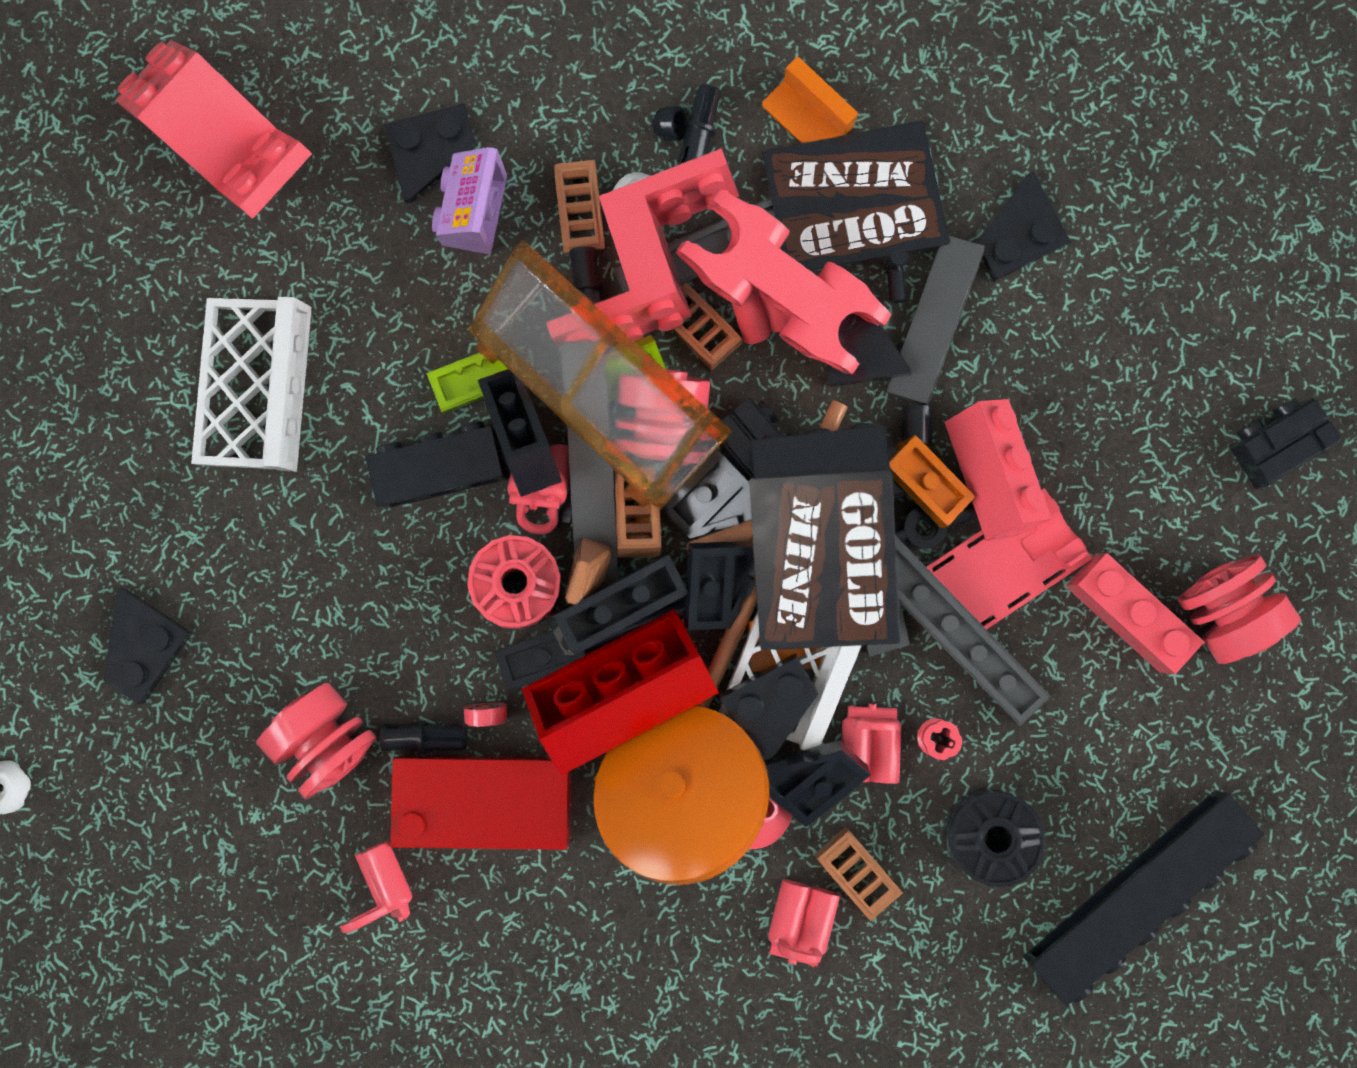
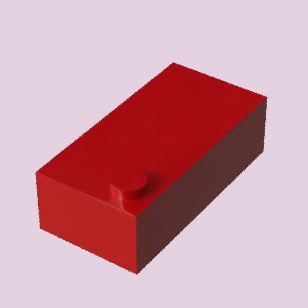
[522,609,719,776]
[390,755,571,850]

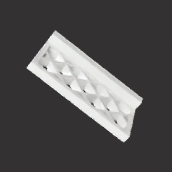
[191,297,312,472]
[718,612,862,750]

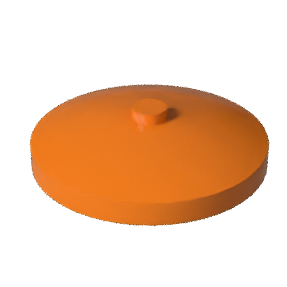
[594,706,769,885]

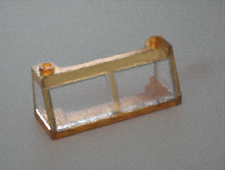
[468,240,732,509]

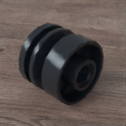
[943,789,1045,887]

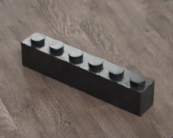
[1022,790,1265,1007]

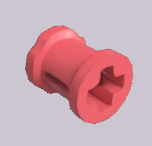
[917,718,962,760]

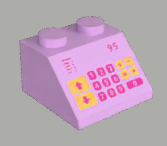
[432,147,507,255]

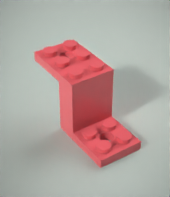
[115,40,312,219]
[548,148,739,348]

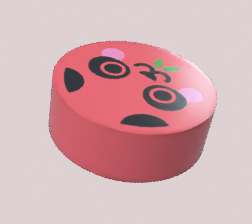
[464,702,508,727]

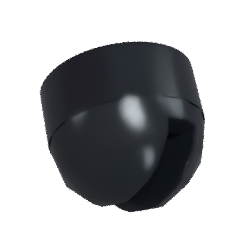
[652,106,686,141]

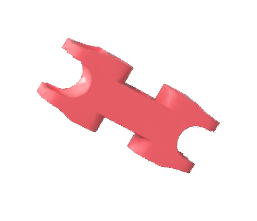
[675,190,891,374]

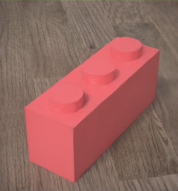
[944,399,1052,541]
[1066,553,1204,674]

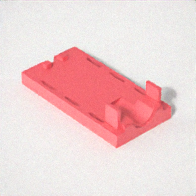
[926,488,1093,630]

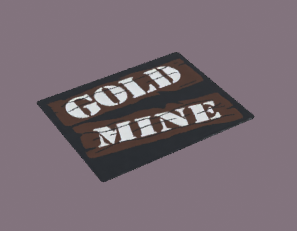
[762,121,950,271]
[749,470,900,650]

